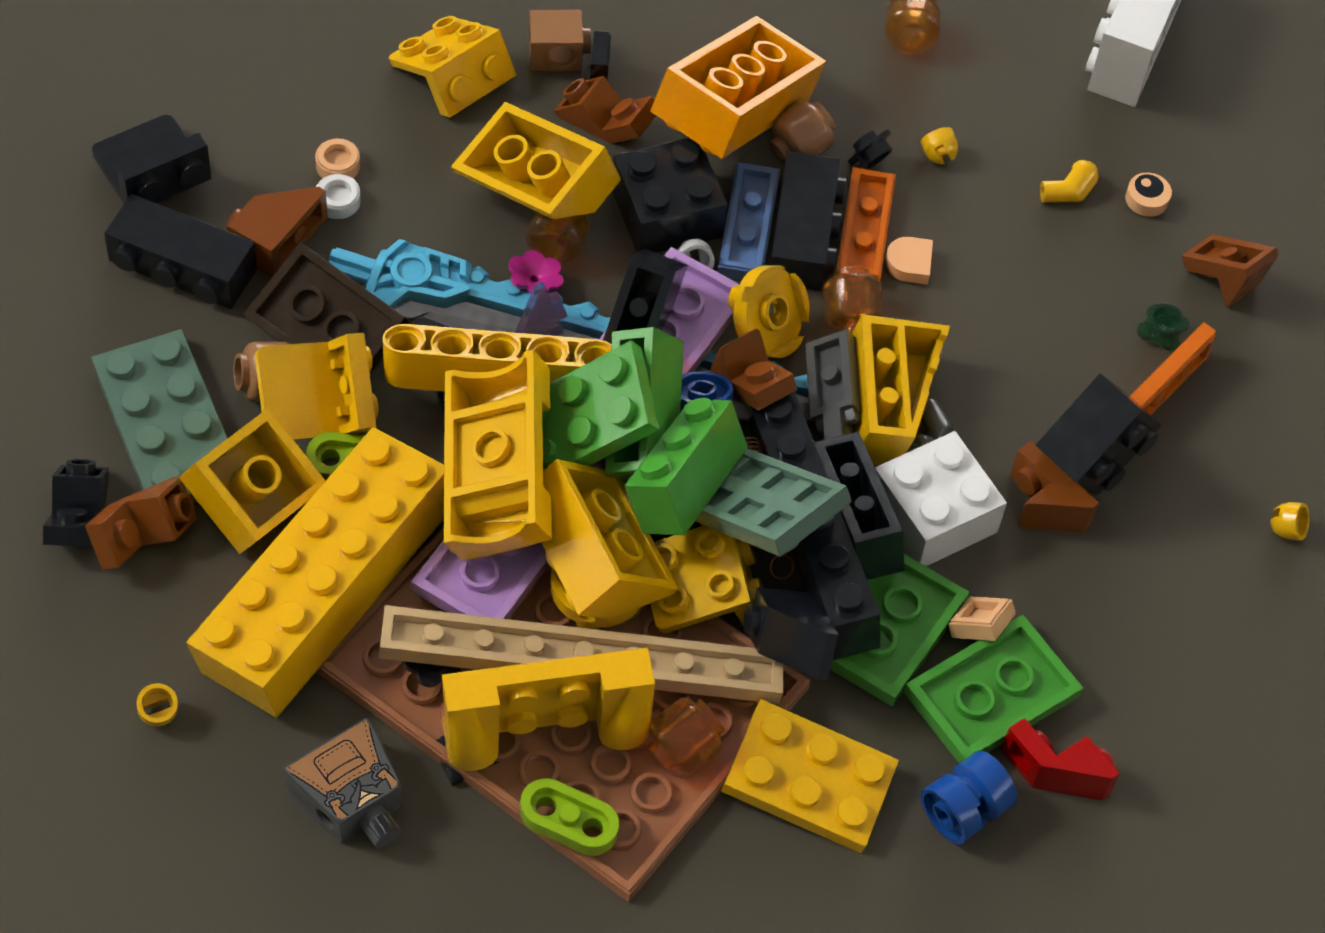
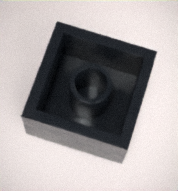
[612,138,727,253]
[1036,373,1162,495]

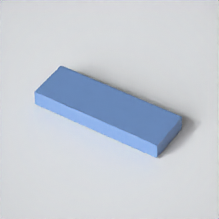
[718,162,780,280]

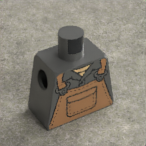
[284,718,402,849]

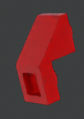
[1001,718,1120,800]

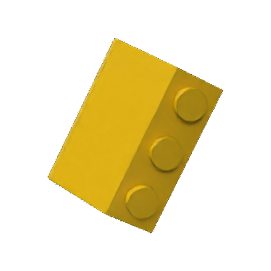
[451,102,621,219]
[541,459,679,619]

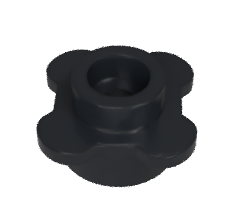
[848,129,893,169]

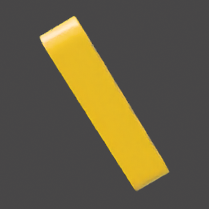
[383,324,612,392]

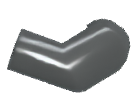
[911,399,953,451]

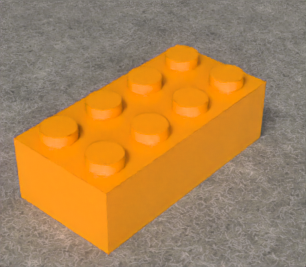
[650,16,826,159]

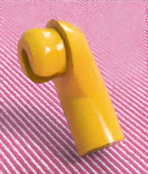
[1040,160,1099,203]

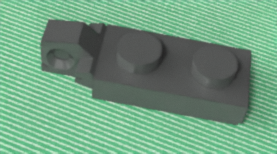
[805,329,861,440]

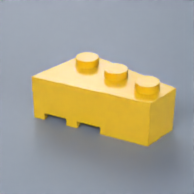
[851,315,950,465]

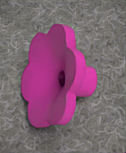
[508,250,564,297]

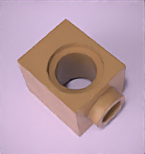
[529,10,591,72]

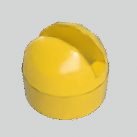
[920,127,959,165]
[1270,502,1309,541]
[136,683,178,727]

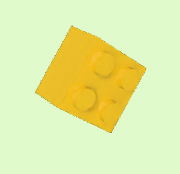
[179,408,326,554]

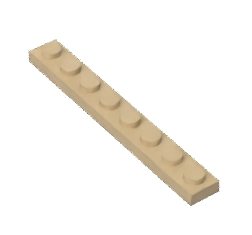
[379,605,783,704]

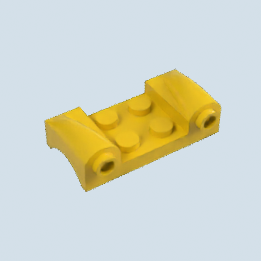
[444,350,552,561]
[442,647,655,771]

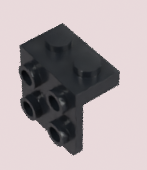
[92,115,212,204]

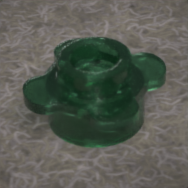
[1137,303,1189,351]

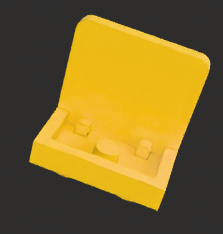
[388,16,517,118]
[255,333,379,440]
[650,525,763,633]

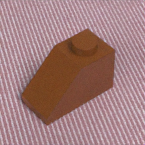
[226,187,328,277]

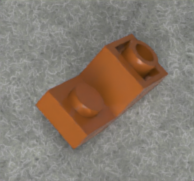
[554,76,656,144]
[85,476,197,570]

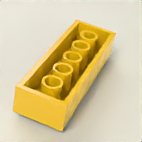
[186,427,444,718]

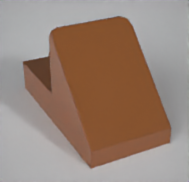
[1181,234,1279,307]
[709,329,798,411]
[1010,441,1099,533]

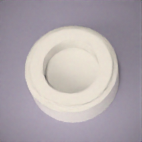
[316,174,361,219]

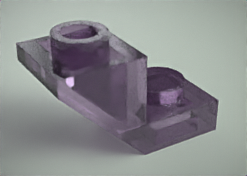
[515,282,568,336]

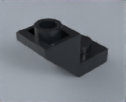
[43,459,109,547]

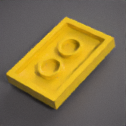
[721,699,899,854]

